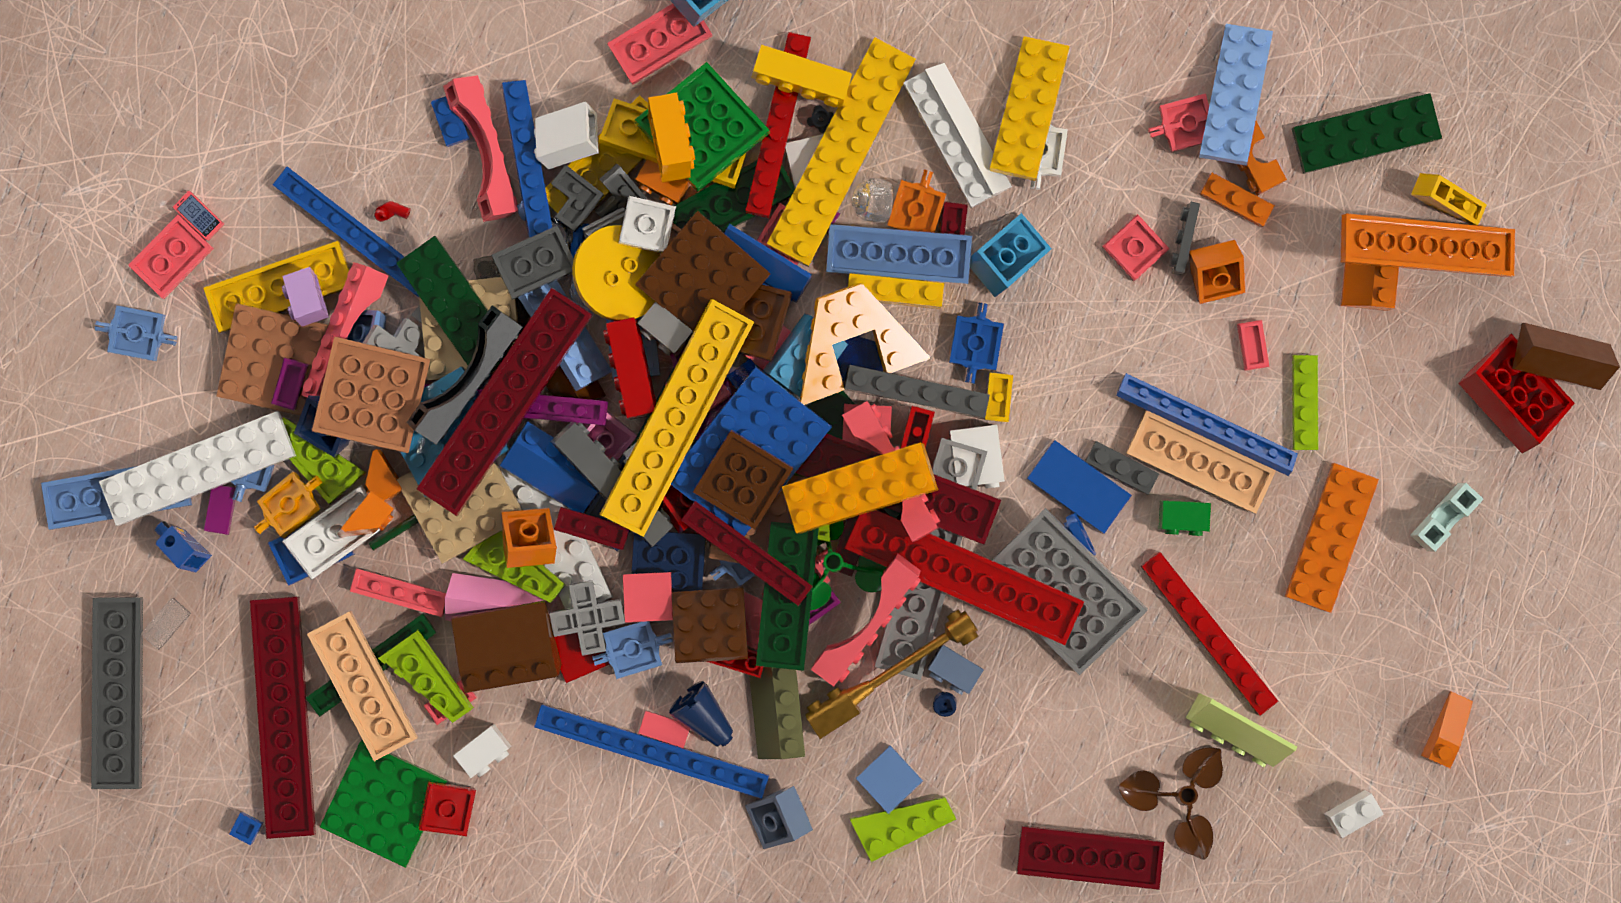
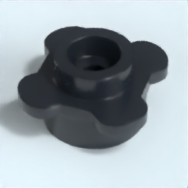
[807,105,834,133]

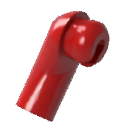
[374,201,411,222]

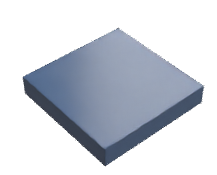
[856,746,923,814]

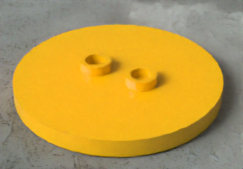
[572,225,661,321]

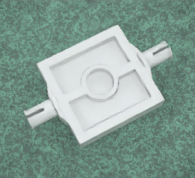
[1030,124,1068,190]

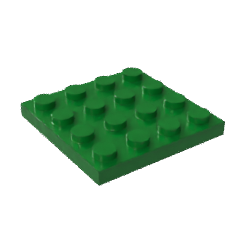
[635,62,770,192]
[320,740,448,868]

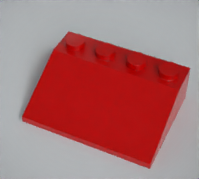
[1458,333,1575,453]

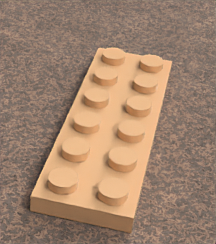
[1126,410,1276,514]
[307,611,418,761]

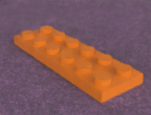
[1285,463,1379,613]

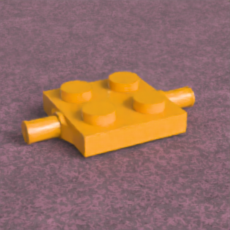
[254,472,323,539]

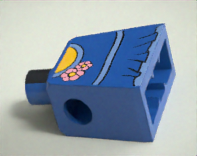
[155,521,212,573]

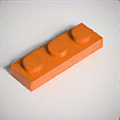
[1200,172,1275,227]

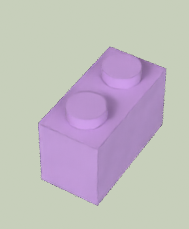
[282,267,329,326]

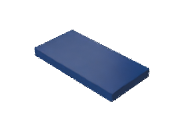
[1026,440,1132,534]

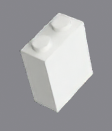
[534,101,599,169]
[949,425,1005,489]

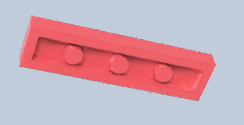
[350,568,446,617]

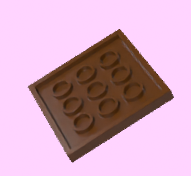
[635,211,771,332]

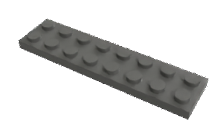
[91,597,143,789]

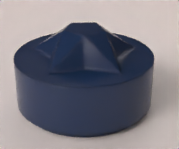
[933,692,957,717]

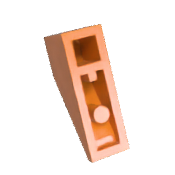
[1421,691,1473,769]

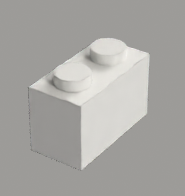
[453,724,512,778]
[1324,790,1384,838]

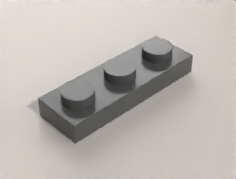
[1169,201,1200,275]
[1085,441,1159,495]

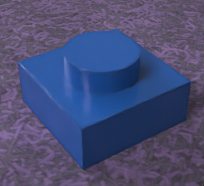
[229,812,263,845]

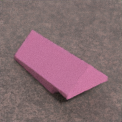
[445,573,546,621]

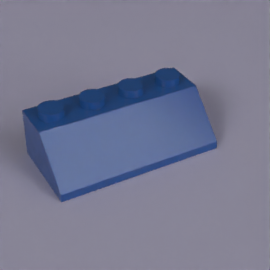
[724,224,812,303]
[500,422,597,513]

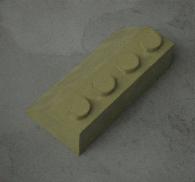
[749,667,805,759]

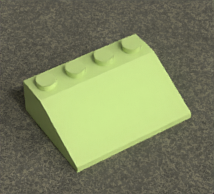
[1186,693,1297,768]

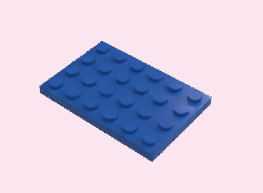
[671,367,832,536]

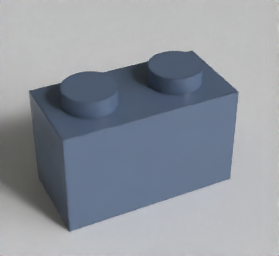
[927,645,984,695]

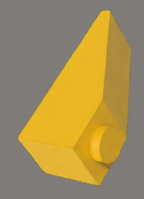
[1411,173,1487,226]

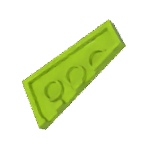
[282,417,366,504]
[463,531,566,603]
[378,630,474,723]
[850,797,956,862]

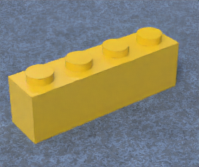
[751,44,852,107]
[848,273,944,309]

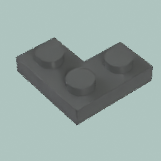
[595,164,647,218]
[551,165,604,232]

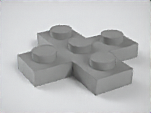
[363,318,423,357]
[550,580,625,656]

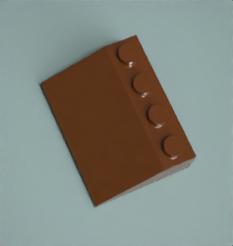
[451,600,562,693]

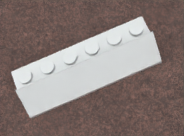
[903,63,1012,208]

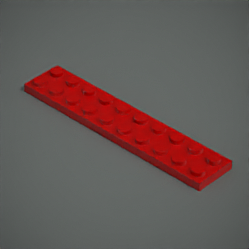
[845,510,1085,645]

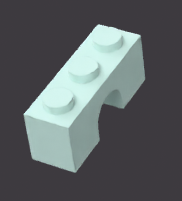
[1410,483,1483,552]

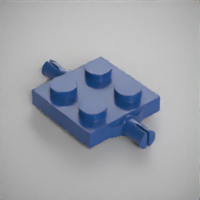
[949,303,1004,384]

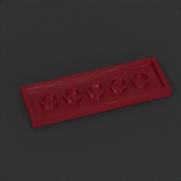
[1016,825,1165,890]

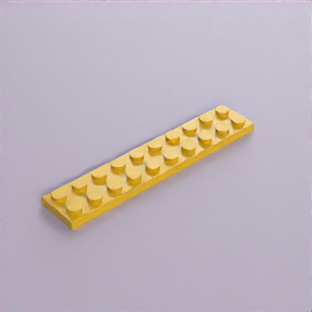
[766,37,916,267]
[600,299,754,537]

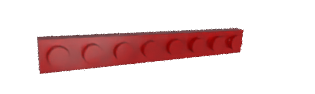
[746,32,811,218]
[1141,552,1279,716]

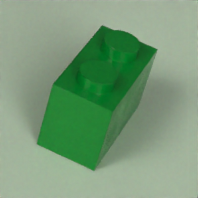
[1158,501,1211,536]

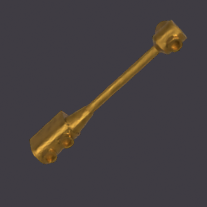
[805,609,979,739]

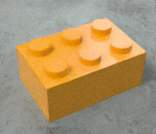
[648,93,695,182]

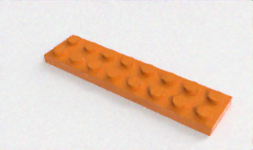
[1341,213,1515,277]

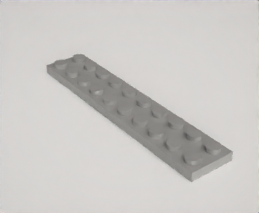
[875,438,988,680]

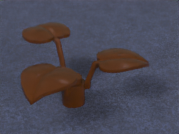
[1118,747,1223,860]

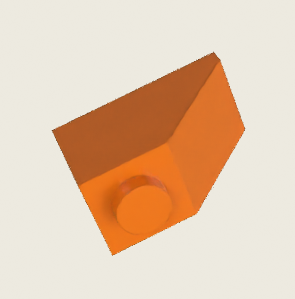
[365,449,402,502]

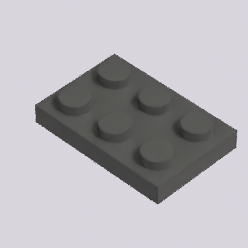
[491,225,574,300]

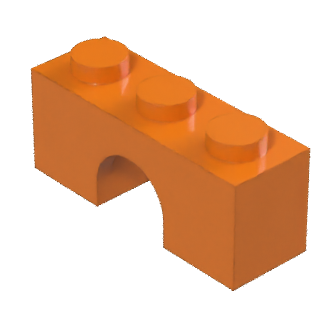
[1237,121,1287,196]

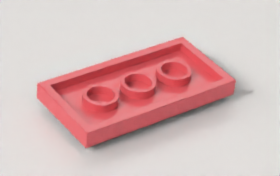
[607,3,713,85]

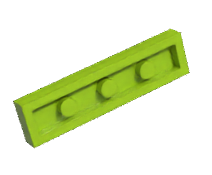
[1292,355,1318,450]

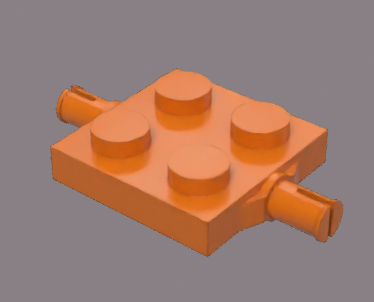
[887,169,946,233]

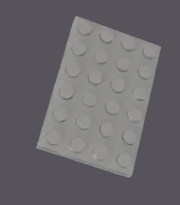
[992,508,1148,675]

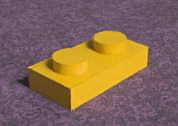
[984,373,1013,423]

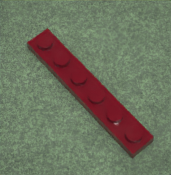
[681,501,813,606]

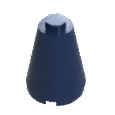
[669,681,733,747]

